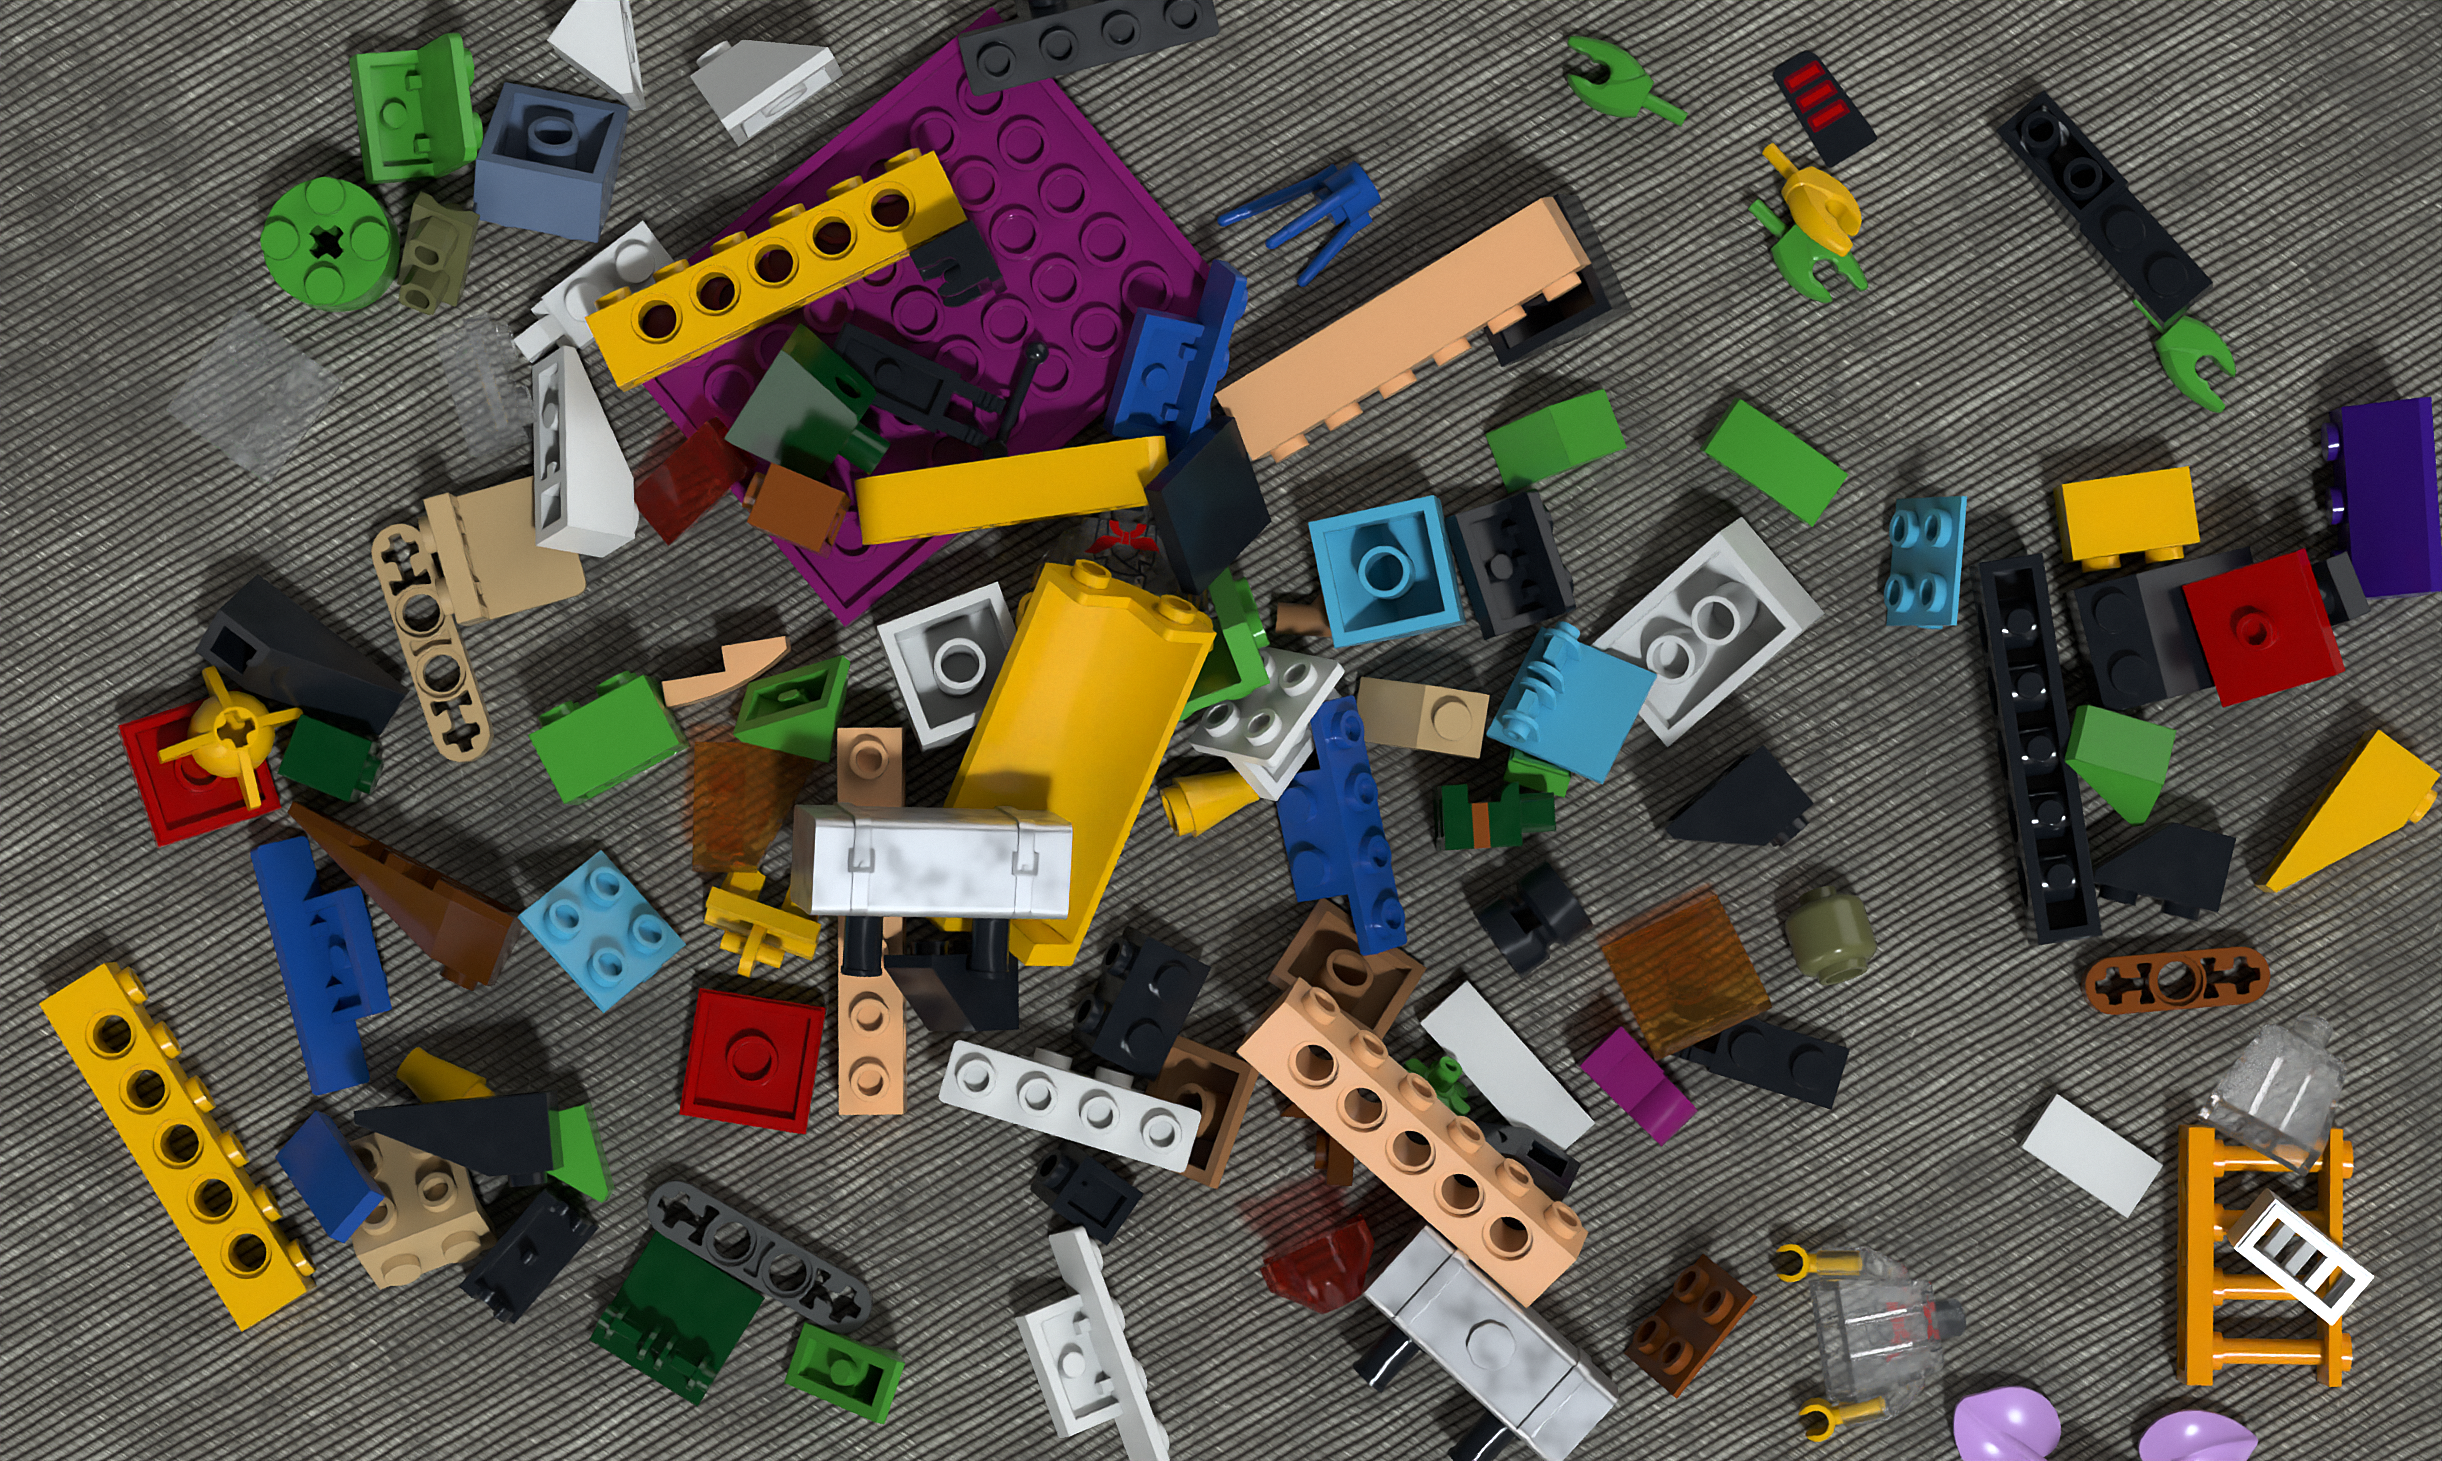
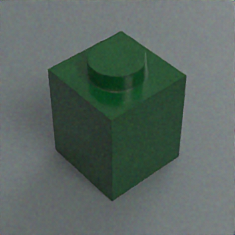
[277,714,385,803]

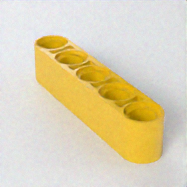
[854,436,1169,545]

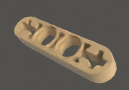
[371,524,494,763]

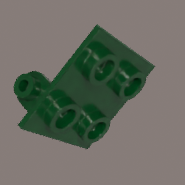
[589,1231,765,1407]

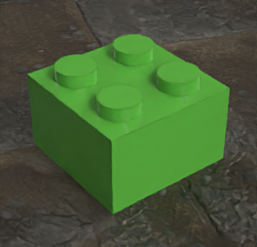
[528,670,691,805]

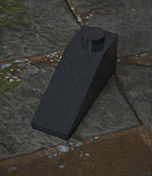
[353,1090,564,1187]

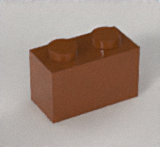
[742,462,852,559]

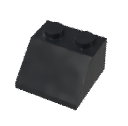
[1447,194,1633,367]
[1655,745,1814,847]

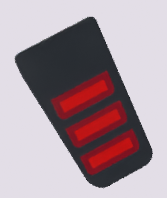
[1773,51,1877,168]

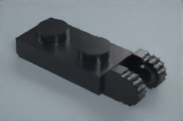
[832,321,1007,451]
[1662,1000,1850,1110]

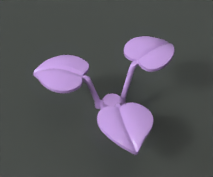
[1952,1385,2258,1461]

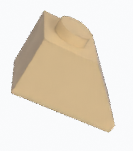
[1356,677,1490,760]

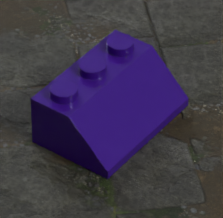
[2321,397,2442,600]

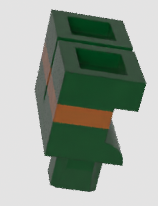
[1432,781,1556,851]

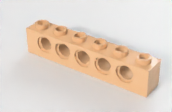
[837,728,907,1115]
[1236,976,1589,1308]

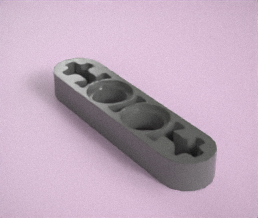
[647,1179,873,1333]

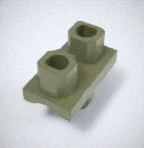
[397,191,480,315]

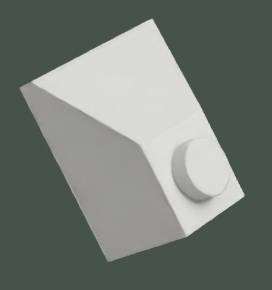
[690,40,843,147]

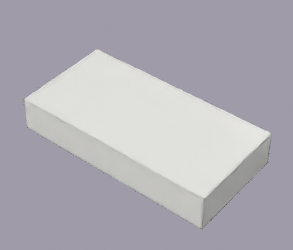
[2019,1093,2163,1218]

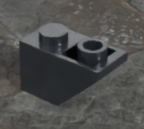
[2092,822,2236,922]
[884,940,1019,1031]

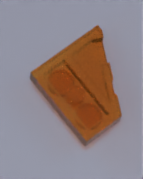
[692,742,817,873]

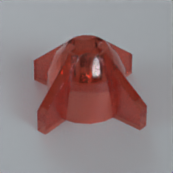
[1260,1213,1375,1314]

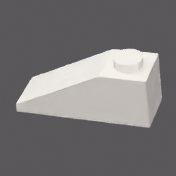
[532,346,639,558]

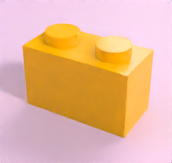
[2053,466,2200,573]

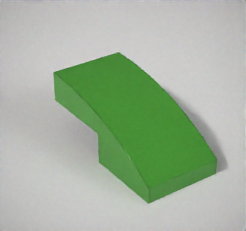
[1699,397,1849,527]

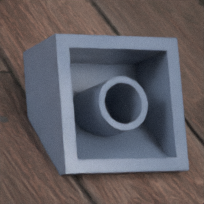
[473,82,629,243]

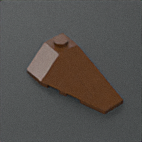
[287,801,525,991]

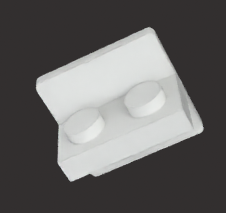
[1189,646,1345,801]

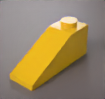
[2254,729,2441,893]

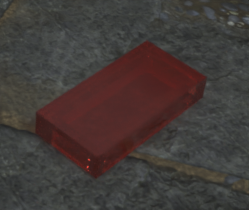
[634,416,758,546]

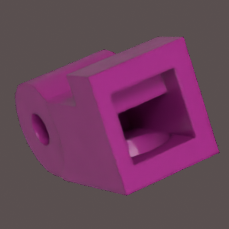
[1576,1024,1698,1147]

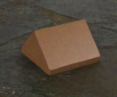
[1266,898,1427,1041]
[1145,1035,1259,1189]

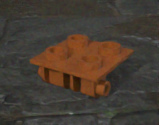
[1624,1254,1757,1399]

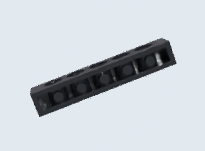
[1969,553,2103,945]

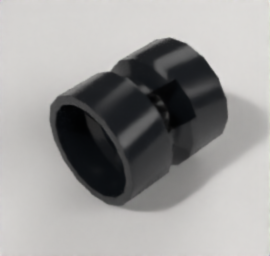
[1473,860,1594,979]

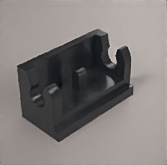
[909,219,1007,308]
[459,1186,600,1324]

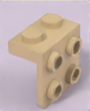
[418,475,587,627]
[349,1132,498,1290]

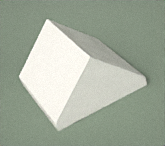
[547,0,646,111]

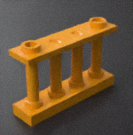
[2176,1124,2353,1387]

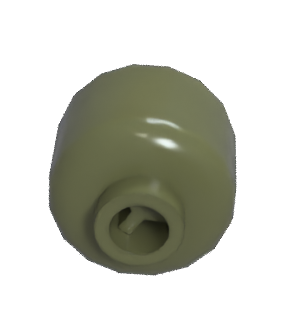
[1784,886,1877,985]

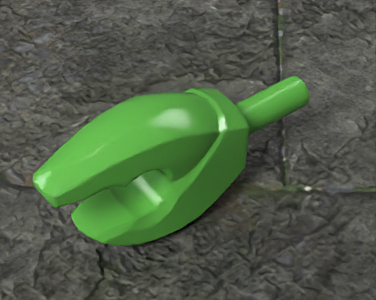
[1567,36,1688,127]
[1748,198,1868,303]
[2132,299,2237,413]

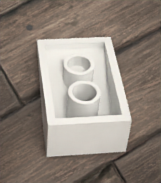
[1590,517,1825,747]

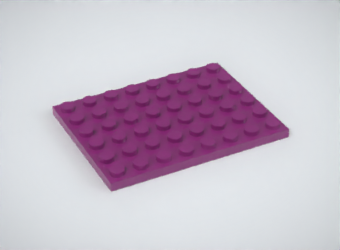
[642,7,1211,628]

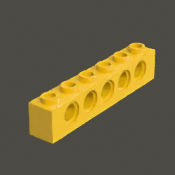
[584,148,968,392]
[39,962,317,1332]

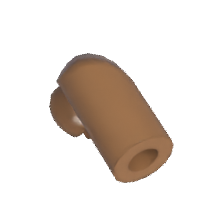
[1276,592,1332,637]

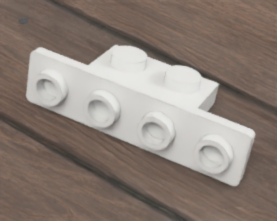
[939,1040,1201,1173]
[1015,1226,1170,1461]

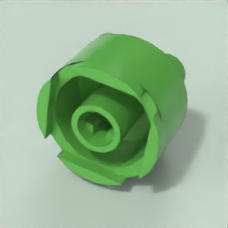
[260,176,400,312]

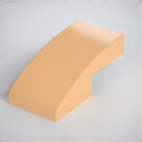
[662,636,791,709]

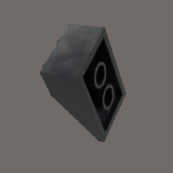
[2063,546,2254,712]

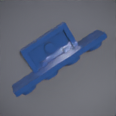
[1102,259,1248,463]
[1276,695,1407,956]
[250,836,393,1096]

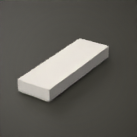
[1419,980,1595,1152]

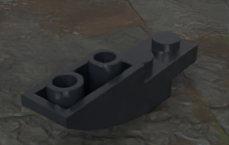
[1995,90,2213,329]

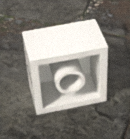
[877,581,1017,756]

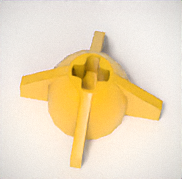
[157,666,303,811]

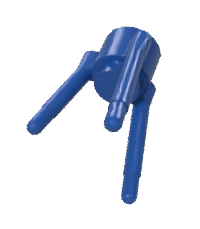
[1217,160,1382,287]

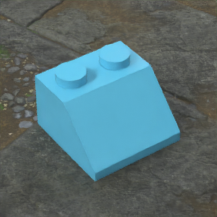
[1308,495,1467,649]

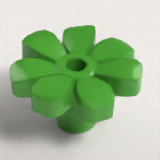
[1402,1057,1470,1117]

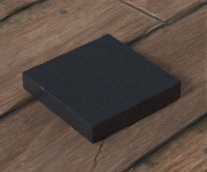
[1144,415,1271,596]

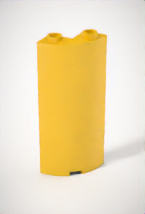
[926,559,1217,966]

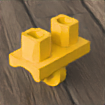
[704,864,821,978]

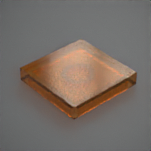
[1601,894,1772,1061]

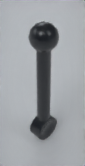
[983,339,1049,460]

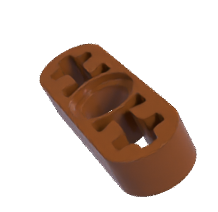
[2081,946,2270,1015]

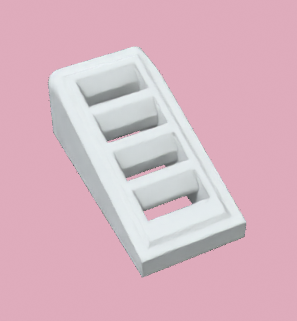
[2227,1188,2374,1325]

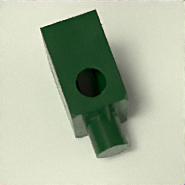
[724,323,891,481]

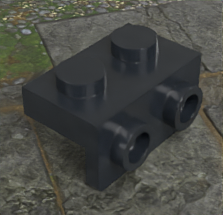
[1444,488,1576,640]
[1071,926,1212,1082]

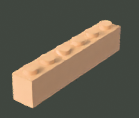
[1214,197,1591,464]

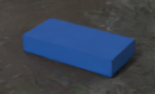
[275,1110,385,1243]

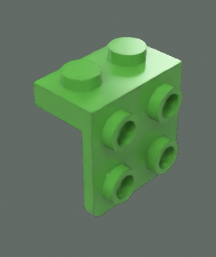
[349,33,483,185]
[1178,566,1270,722]

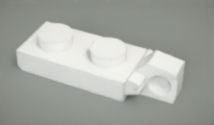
[513,220,674,364]

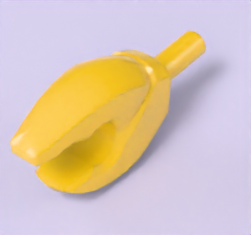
[1762,143,1862,257]

